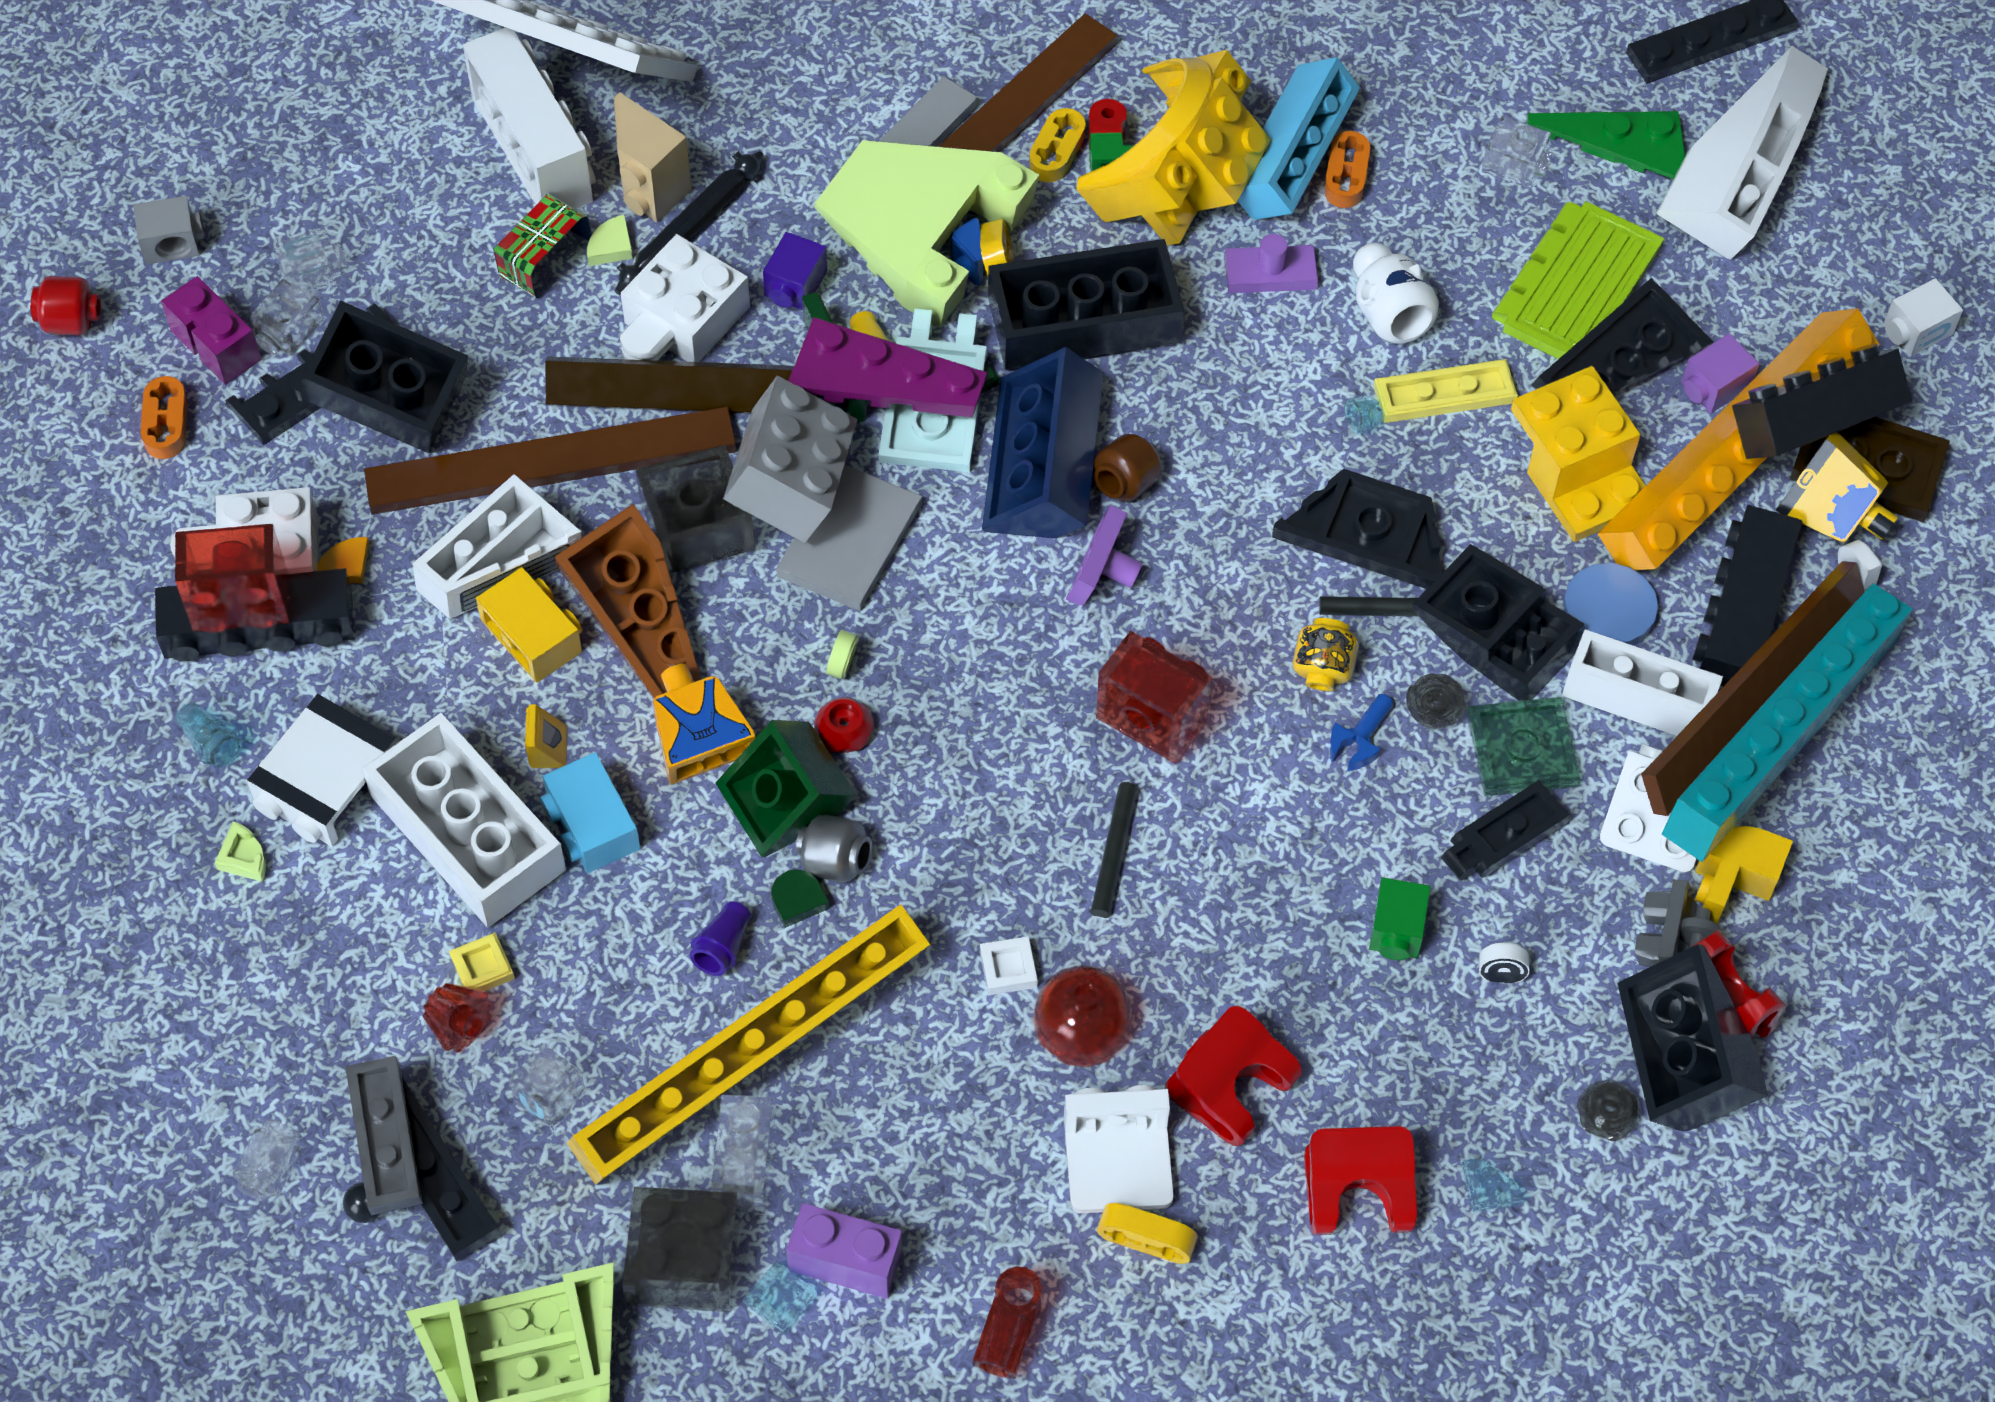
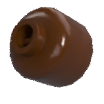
[1093,434,1162,502]

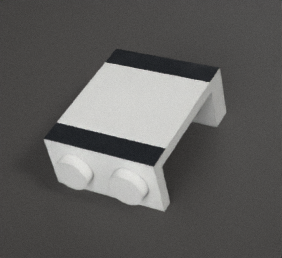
[247,694,397,847]

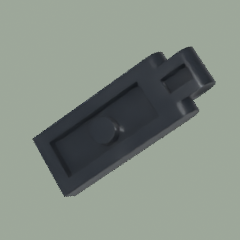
[1441,780,1570,881]

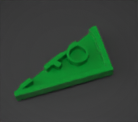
[1526,111,1685,181]

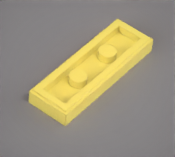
[1373,359,1518,423]

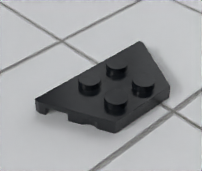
[1272,469,1443,589]

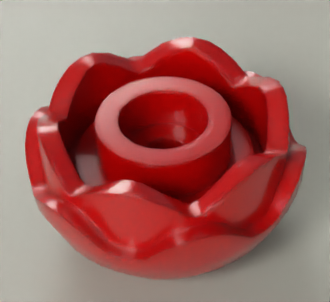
[814,697,875,753]

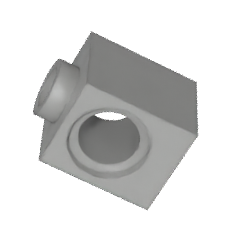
[133,196,205,265]

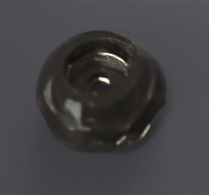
[1406,673,1466,730]
[1577,1080,1641,1141]

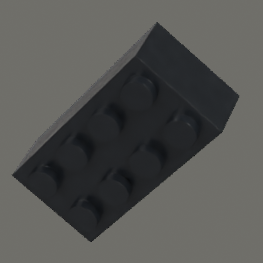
[988,239,1184,370]

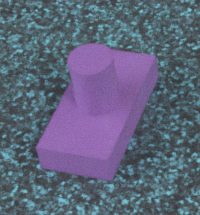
[1224,234,1318,293]
[1066,505,1142,606]

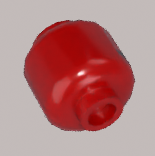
[30,276,101,335]

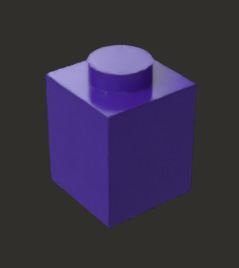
[763,232,828,310]

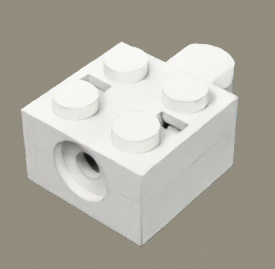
[620,234,750,362]
[170,487,319,581]

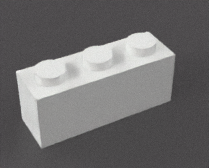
[1562,629,1723,736]

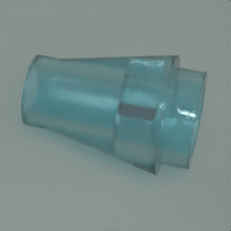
[175,702,242,768]

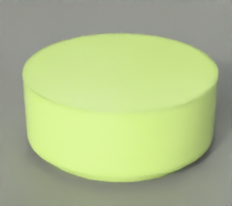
[826,629,859,680]

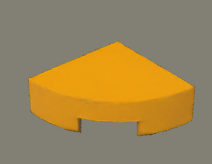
[317,537,369,584]

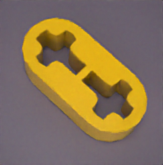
[1029,108,1086,183]
[980,218,1013,275]
[1097,1203,1198,1264]

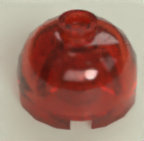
[1033,965,1133,1067]

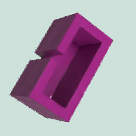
[161,276,261,385]

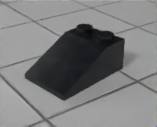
[1617,944,1768,1132]

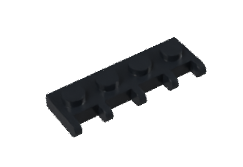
[225,303,395,446]

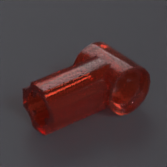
[972,1266,1042,1379]

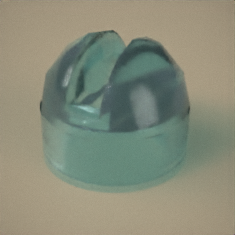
[1345,395,1384,434]

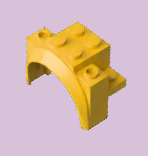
[1076,50,1271,246]

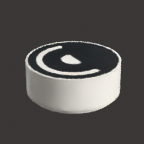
[1479,942,1529,983]

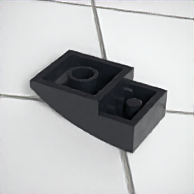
[1413,544,1584,706]

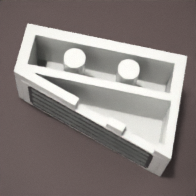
[413,474,582,619]

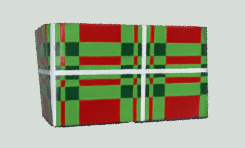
[493,193,592,298]

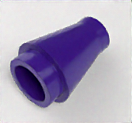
[690,901,752,976]

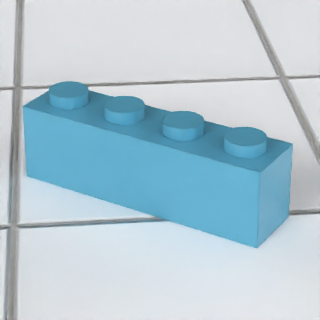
[1238,57,1360,220]

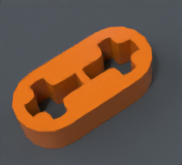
[1324,131,1370,208]
[140,376,188,459]

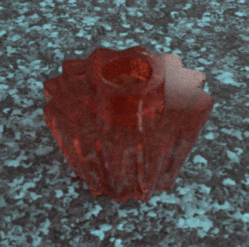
[423,983,493,1053]

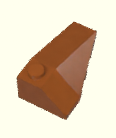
[555,504,701,699]

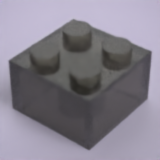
[636,445,755,574]
[622,1187,741,1312]

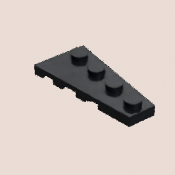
[1531,278,1714,394]

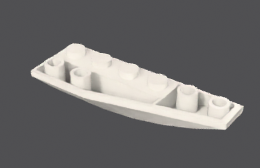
[1656,46,1828,260]

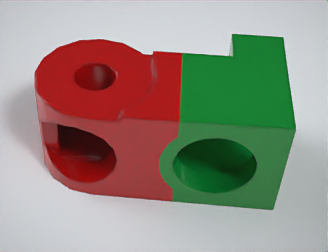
[1088,98,1134,172]

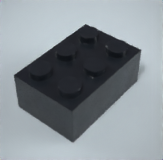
[302,300,468,453]

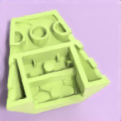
[405,1262,614,1402]

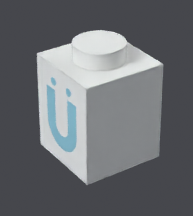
[1883,278,1963,357]

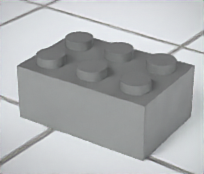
[723,375,857,543]

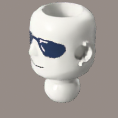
[1353,243,1439,344]

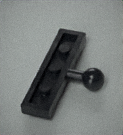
[343,1077,501,1262]

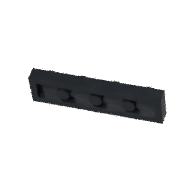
[1626,0,1798,84]

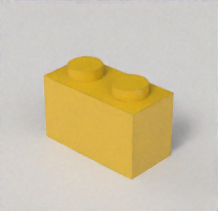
[476,567,582,683]

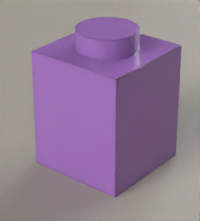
[1681,333,1760,414]

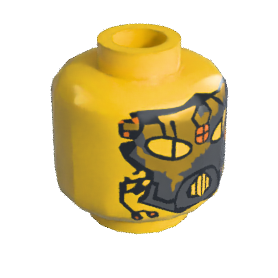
[1293,618,1359,691]

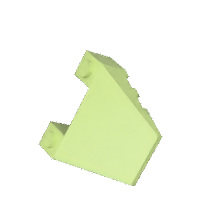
[814,140,1039,328]

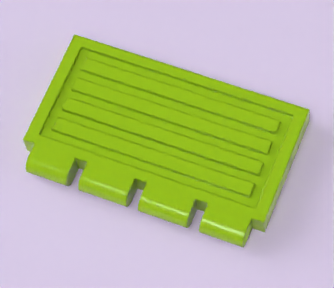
[1492,201,1664,359]

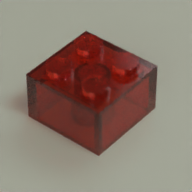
[175,523,289,633]
[1096,630,1212,764]

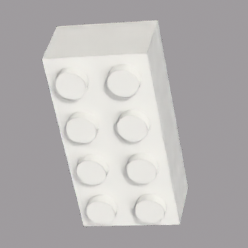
[463,27,596,209]
[362,713,566,928]

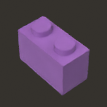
[786,1203,903,1299]

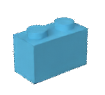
[540,752,640,874]

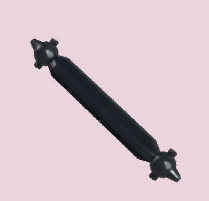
[614,151,764,295]

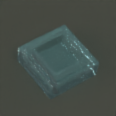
[743,1260,817,1335]

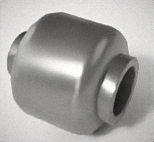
[796,814,872,883]

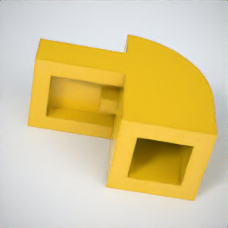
[1695,826,1793,924]

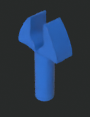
[1329,694,1394,771]

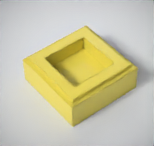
[449,933,515,998]

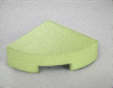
[587,215,633,266]
[215,822,266,882]

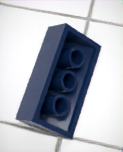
[982,347,1103,539]

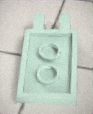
[878,308,987,472]

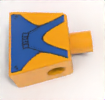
[653,664,755,785]

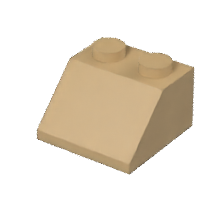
[614,92,692,222]

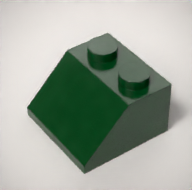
[715,720,857,857]

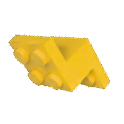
[1511,366,1646,542]

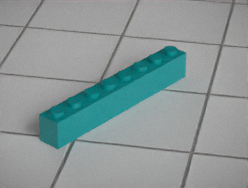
[1661,583,1913,862]

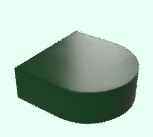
[771,869,829,928]

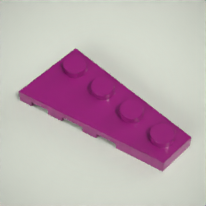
[788,317,987,418]

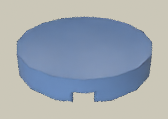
[1563,563,1658,646]

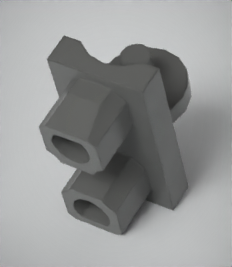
[1635,879,1722,967]

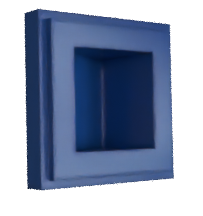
[951,218,983,286]

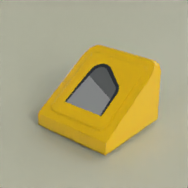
[525,704,567,768]

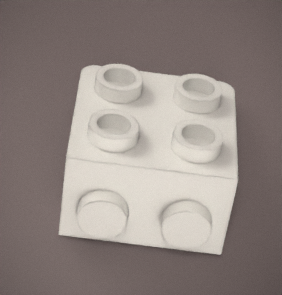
[1600,744,1696,872]
[1064,1085,1173,1213]

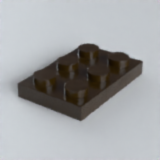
[1790,417,1950,522]

